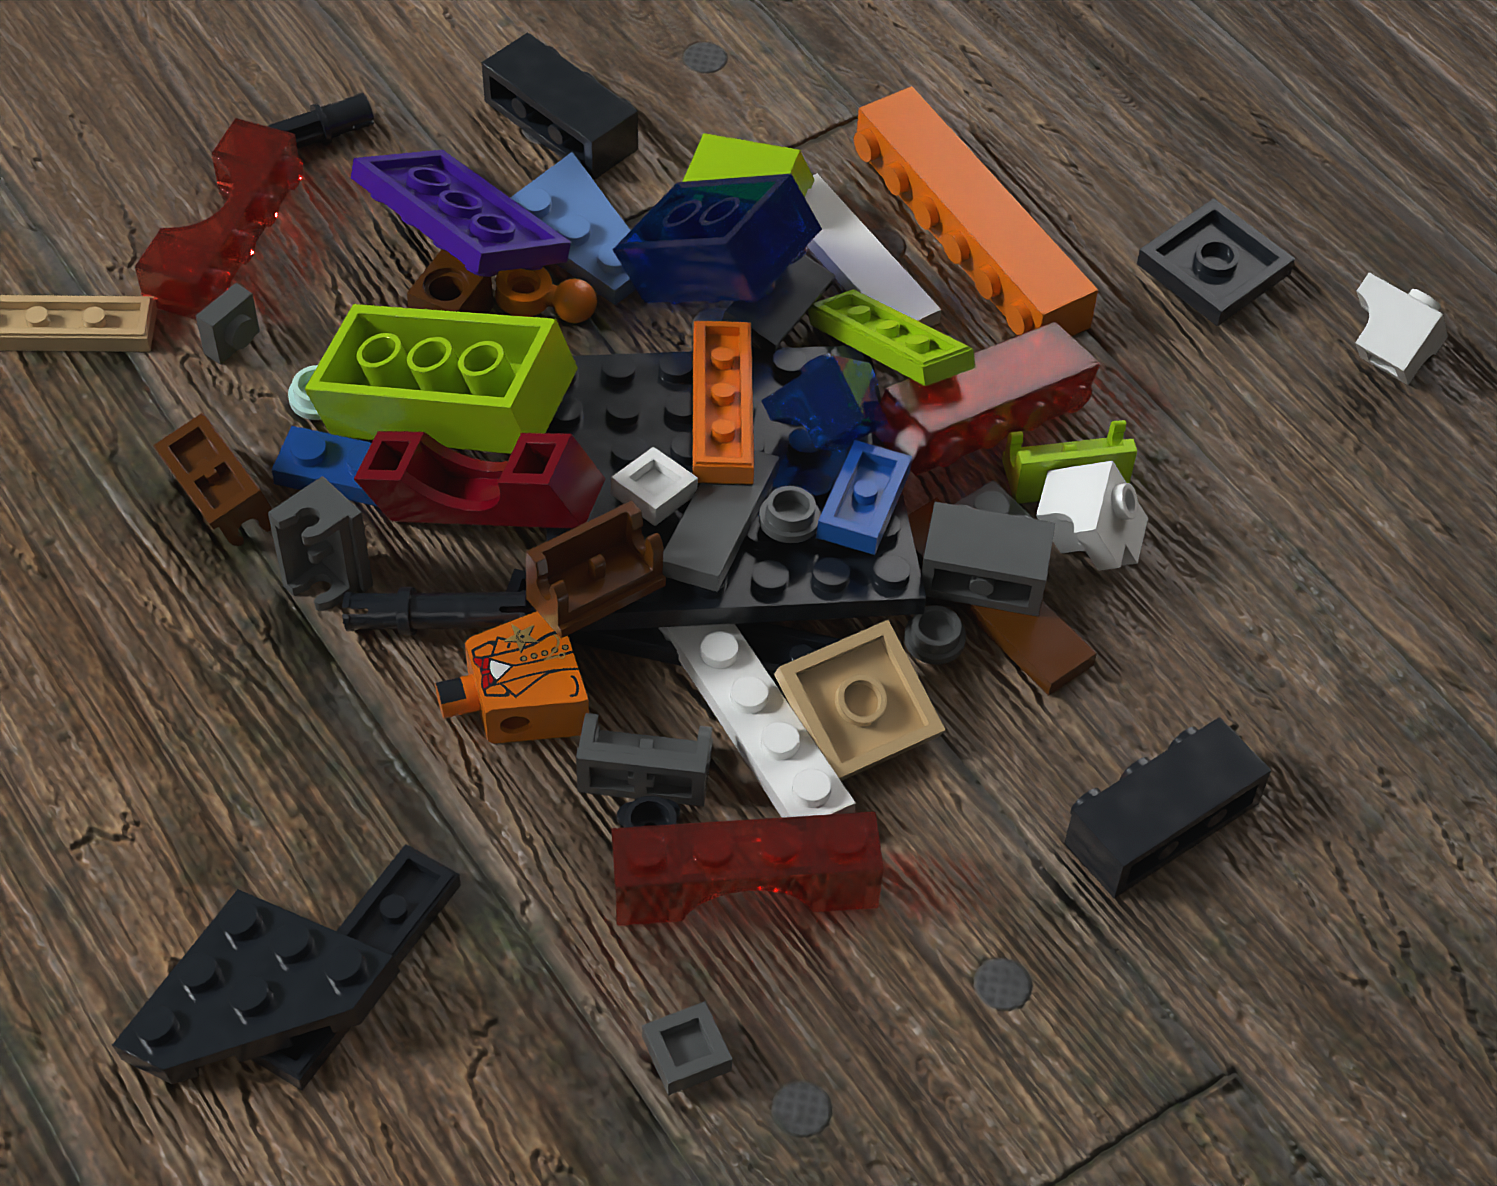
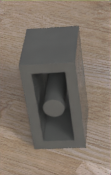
[921,502,1055,617]

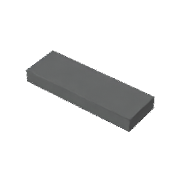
[663,450,779,592]

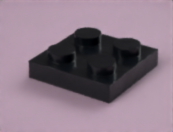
[1137,198,1295,326]

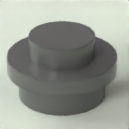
[759,486,821,543]
[904,605,966,665]

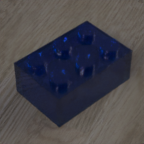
[612,174,822,304]

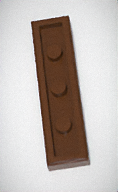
[908,497,1097,696]

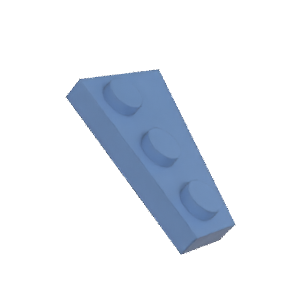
[510,152,653,306]

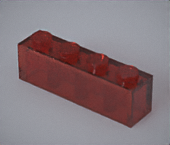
[872,322,1100,476]

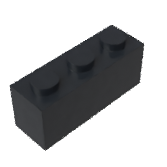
[481,32,638,180]
[1064,717,1271,899]

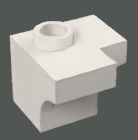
[1355,272,1448,385]
[1036,461,1148,571]

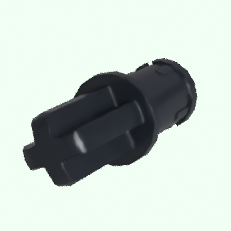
[266,92,374,154]

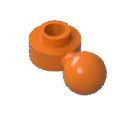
[495,267,597,323]

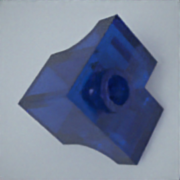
[761,353,888,452]

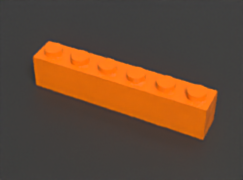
[854,86,1098,353]

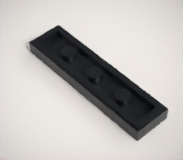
[251,844,461,1091]

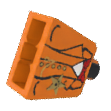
[435,611,589,744]

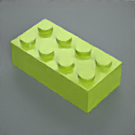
[304,304,578,454]

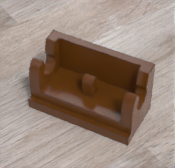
[153,412,272,546]
[526,500,666,639]

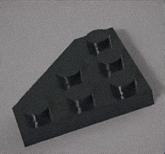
[112,889,400,1084]

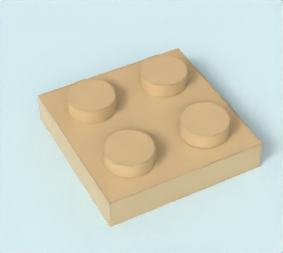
[774,620,945,781]

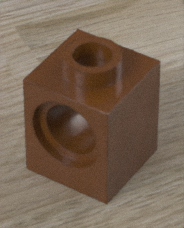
[407,249,494,314]

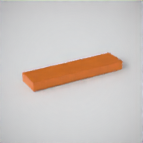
[692,321,754,484]

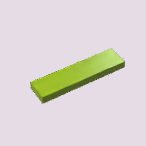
[808,289,976,386]

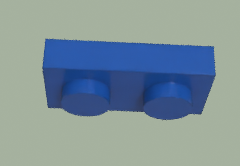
[271,426,378,507]
[816,440,912,555]

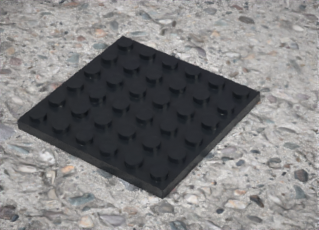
[545,345,926,632]

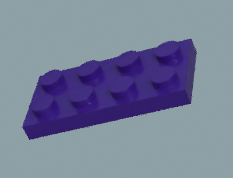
[351,150,571,277]

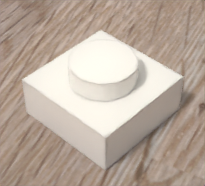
[611,447,698,526]

